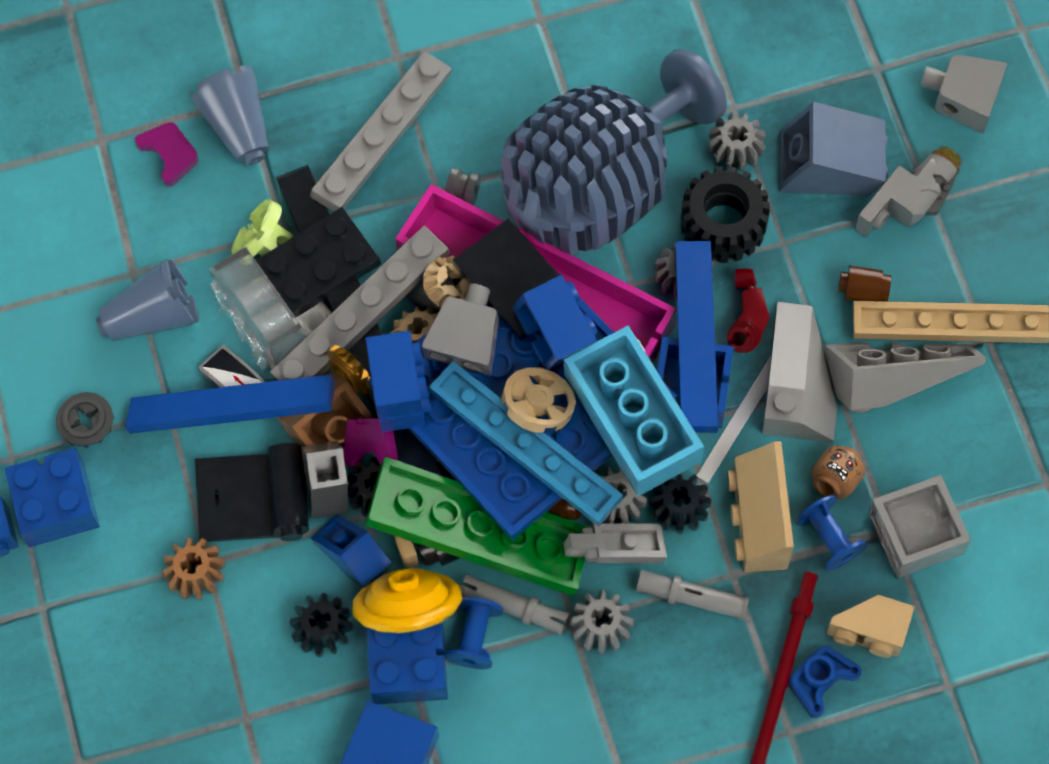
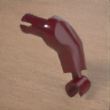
[727,269,770,353]

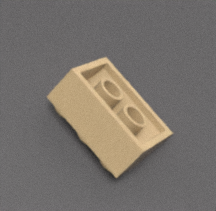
[727,441,794,573]

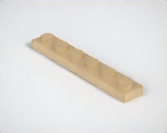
[852,301,1049,343]

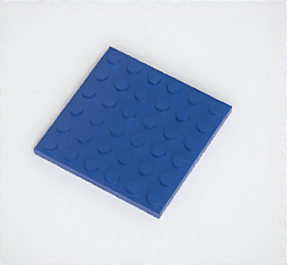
[368,297,677,541]

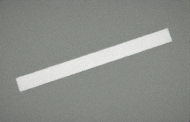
[696,356,771,483]

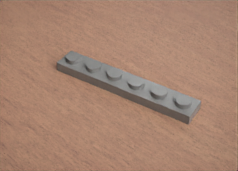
[310,51,452,212]
[270,225,450,381]

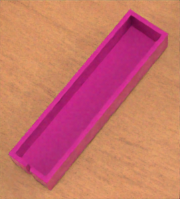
[395,184,677,364]

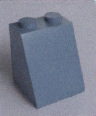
[779,102,888,195]

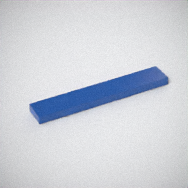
[675,241,718,433]
[125,375,336,434]

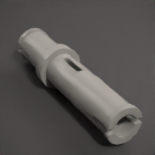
[636,569,749,621]
[461,574,570,636]

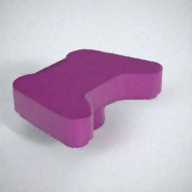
[135,122,199,187]
[344,418,398,466]

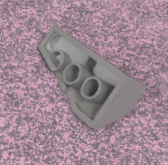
[762,302,837,443]
[825,342,986,413]

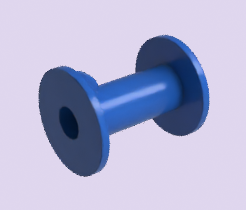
[795,495,867,571]
[444,597,504,669]

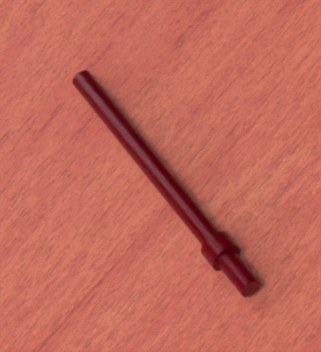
[750,571,818,764]

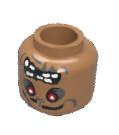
[811,445,865,499]

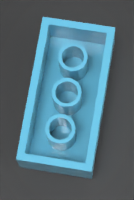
[564,326,704,496]

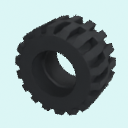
[681,167,770,263]

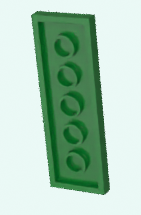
[365,457,590,596]

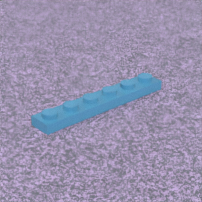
[429,361,623,527]

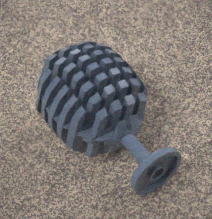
[501,49,727,254]

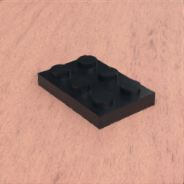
[254,207,381,320]

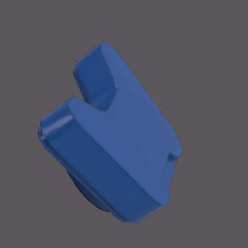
[789,645,862,718]

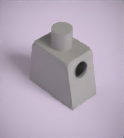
[920,55,1007,134]
[421,284,499,376]

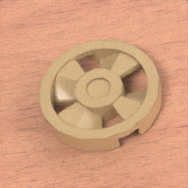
[501,367,576,433]

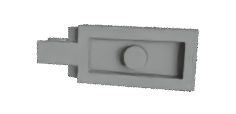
[563,523,667,563]

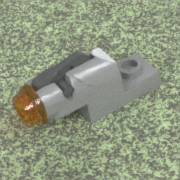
[855,146,962,238]

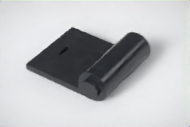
[195,443,309,542]

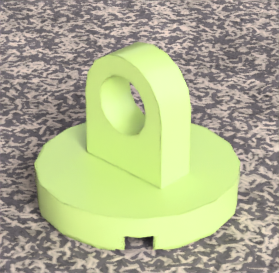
[231,199,294,264]

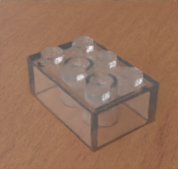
[209,247,305,371]

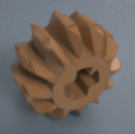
[162,537,226,600]

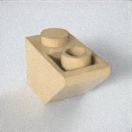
[827,595,915,658]

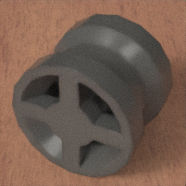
[445,167,481,205]

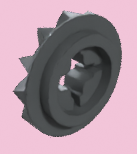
[56,392,115,448]

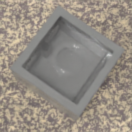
[868,475,971,579]

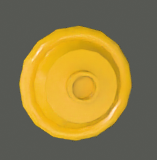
[352,568,462,633]

